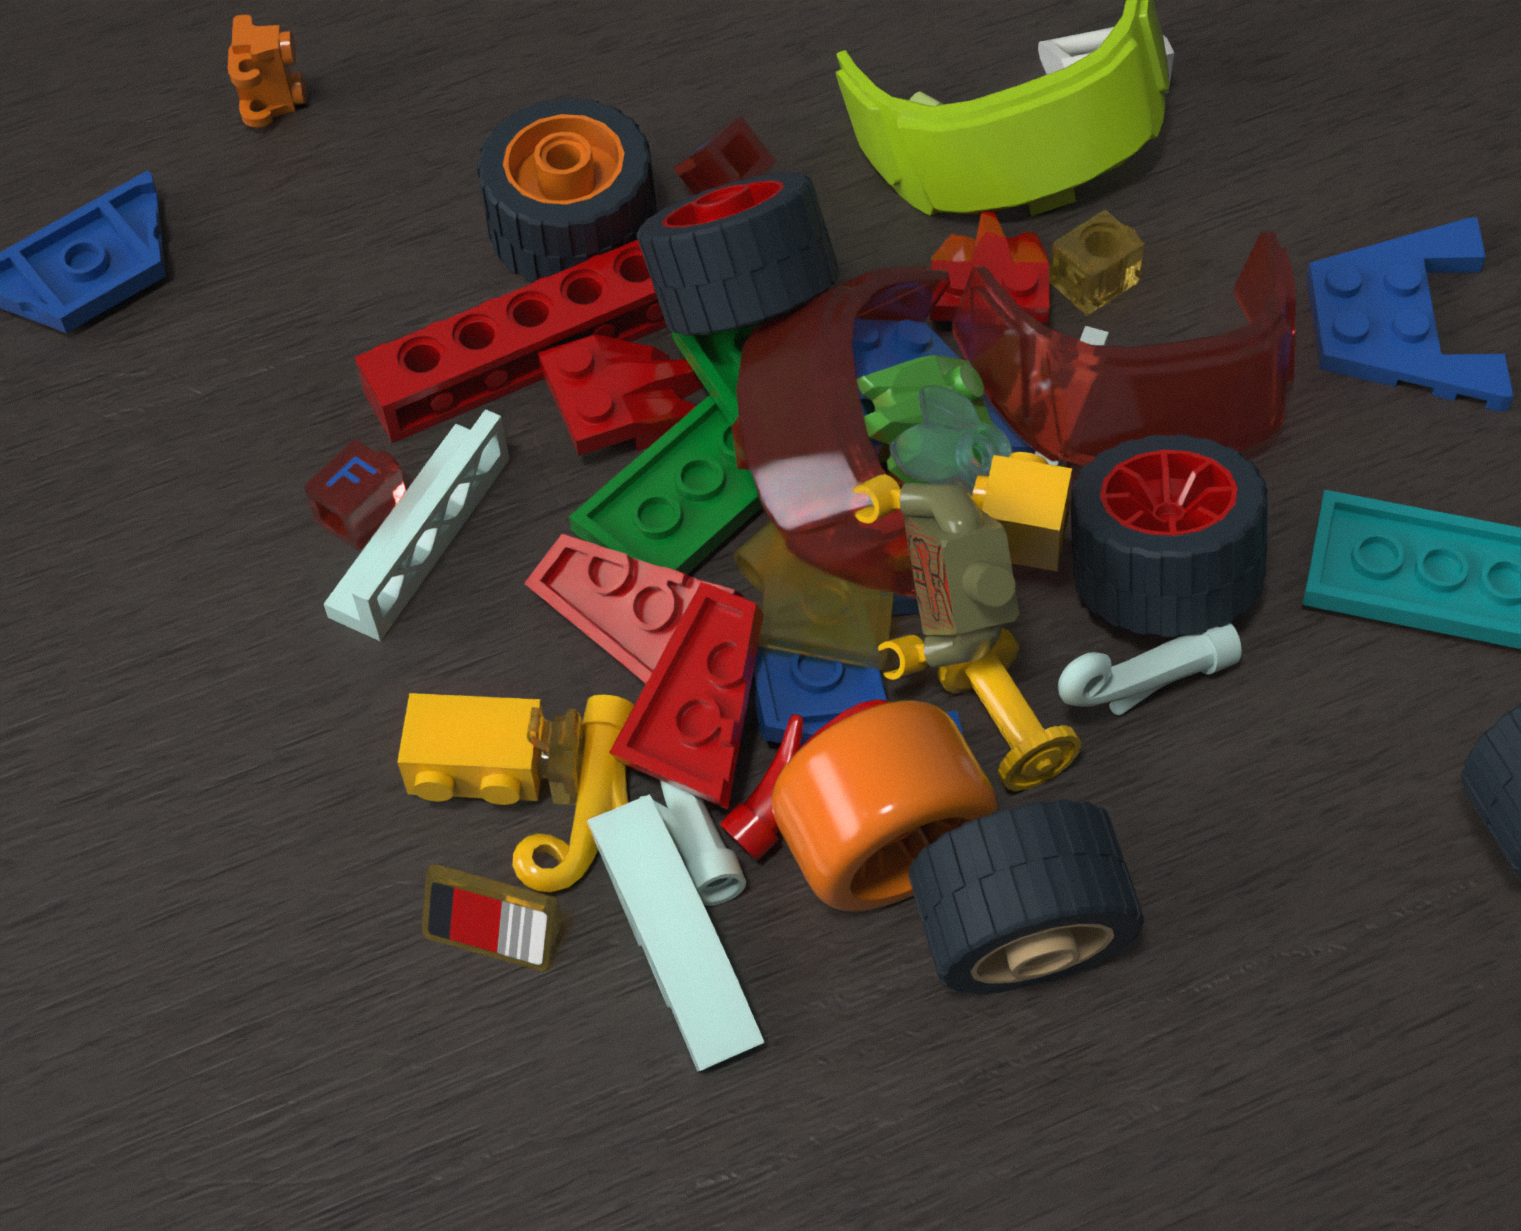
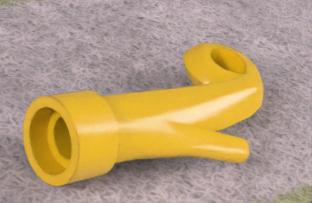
[513,694,634,892]

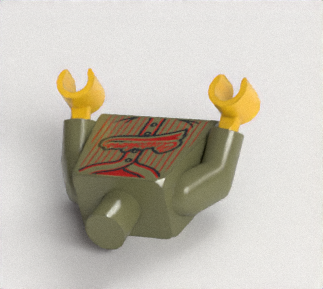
[852,474,1019,680]

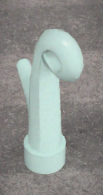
[1058,622,1242,715]
[639,780,746,906]

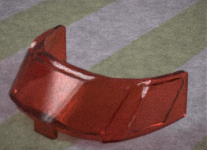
[952,231,1296,466]
[732,266,950,599]

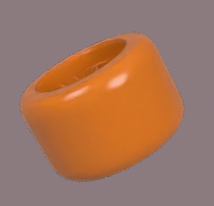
[772,700,998,912]

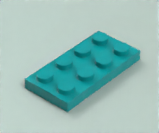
[1302,489,1521,649]

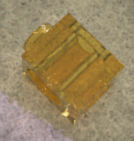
[1049,209,1145,316]

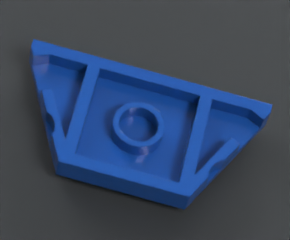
[0,170,166,333]

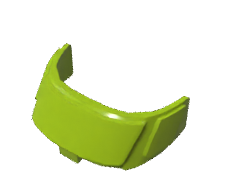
[835,0,1169,217]

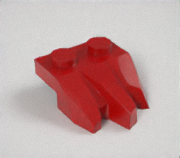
[930,211,1050,323]
[538,335,704,456]

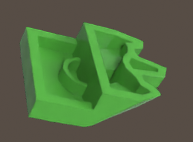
[855,355,1005,484]

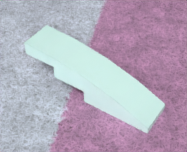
[587,794,765,1072]

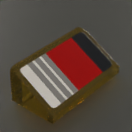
[422,864,565,972]

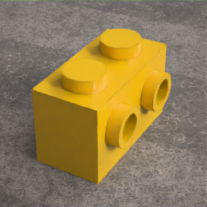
[972,452,1072,572]
[397,693,547,805]

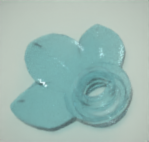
[890,385,1012,496]

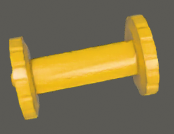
[937,628,1082,791]

